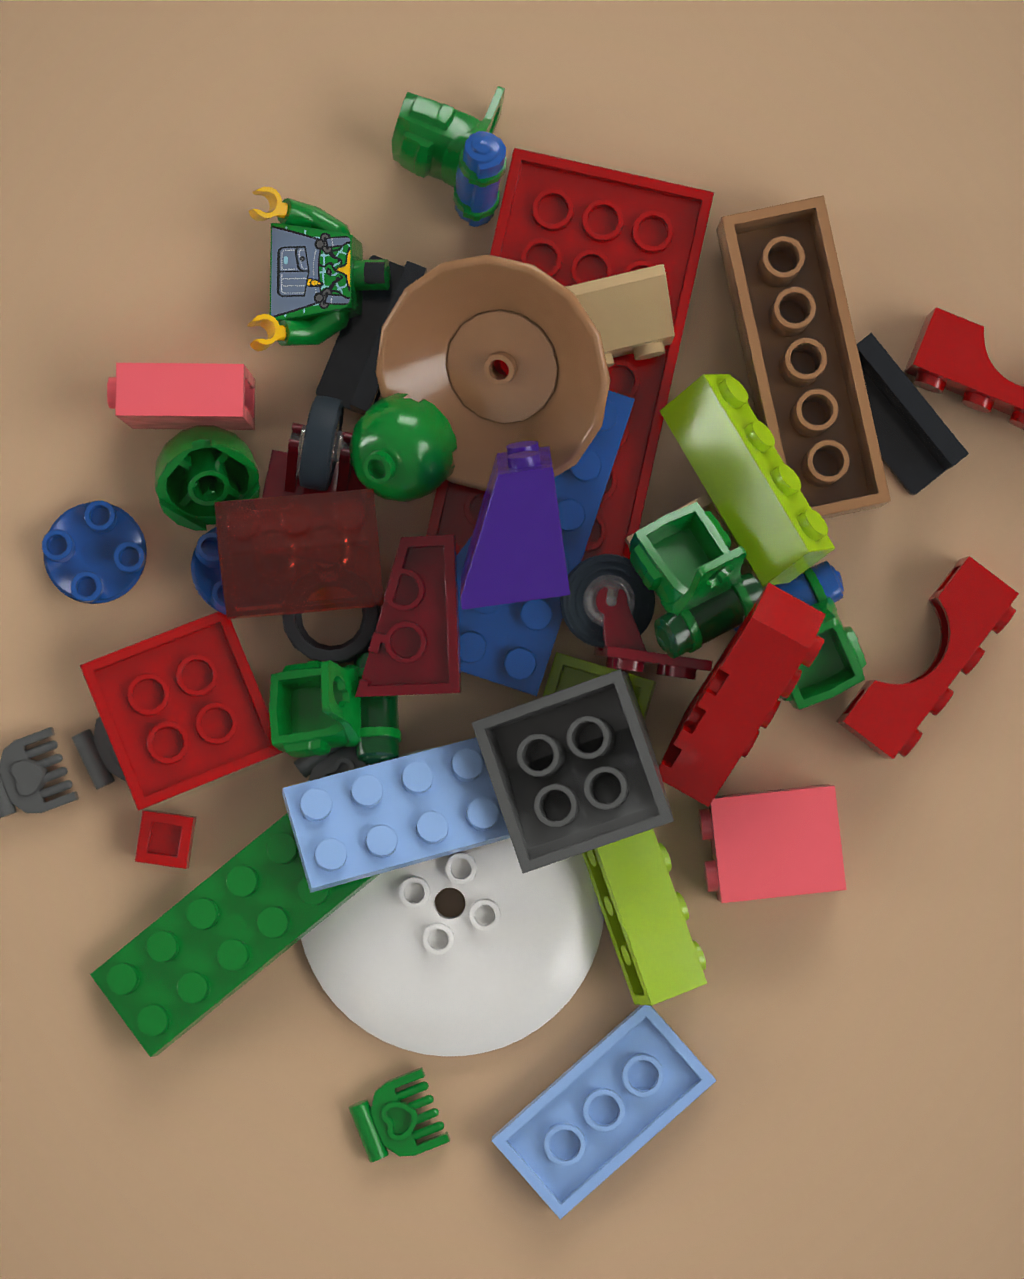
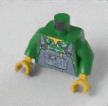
[247,186,391,351]

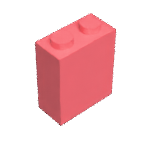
[107,363,256,430]
[698,784,846,903]

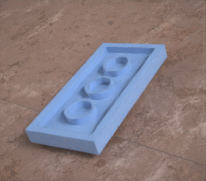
[282,737,510,893]
[491,1005,716,1220]

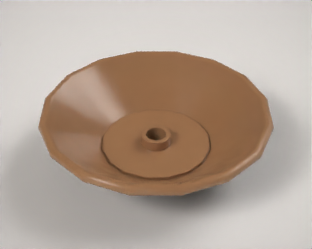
[376,254,610,491]

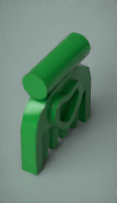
[349,1067,450,1162]

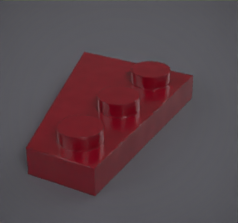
[355,535,462,697]

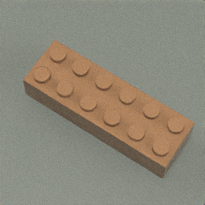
[716,195,891,519]

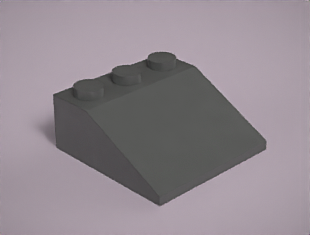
[472,669,674,874]

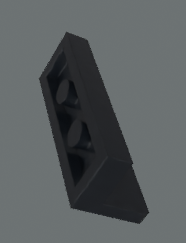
[316,255,427,415]
[857,333,969,495]

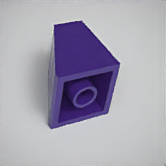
[460,441,570,610]

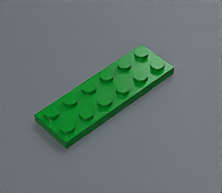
[90,813,380,1057]

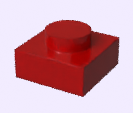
[135,809,196,869]

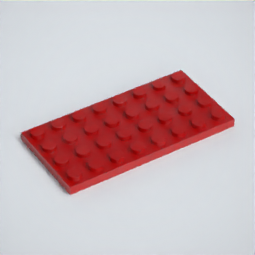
[426,148,714,592]

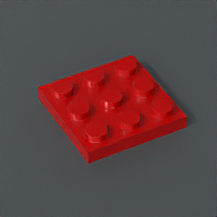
[80,611,283,811]

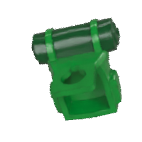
[629,502,764,659]
[269,650,402,765]

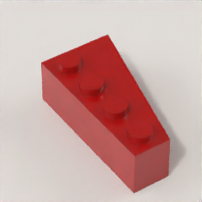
[658,582,826,807]

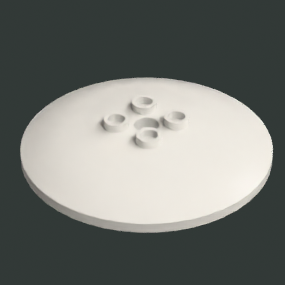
[301,747,604,1056]

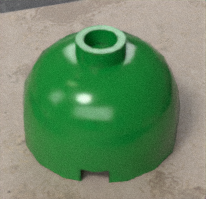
[349,393,457,502]
[155,425,260,531]

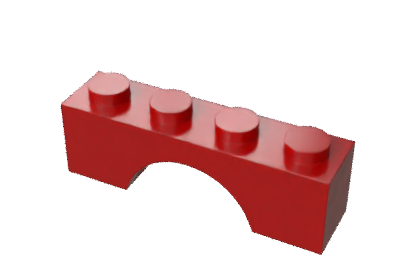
[904,307,1024,430]
[836,556,1019,759]

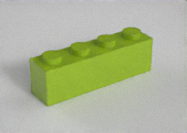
[660,374,835,587]
[582,829,707,1006]

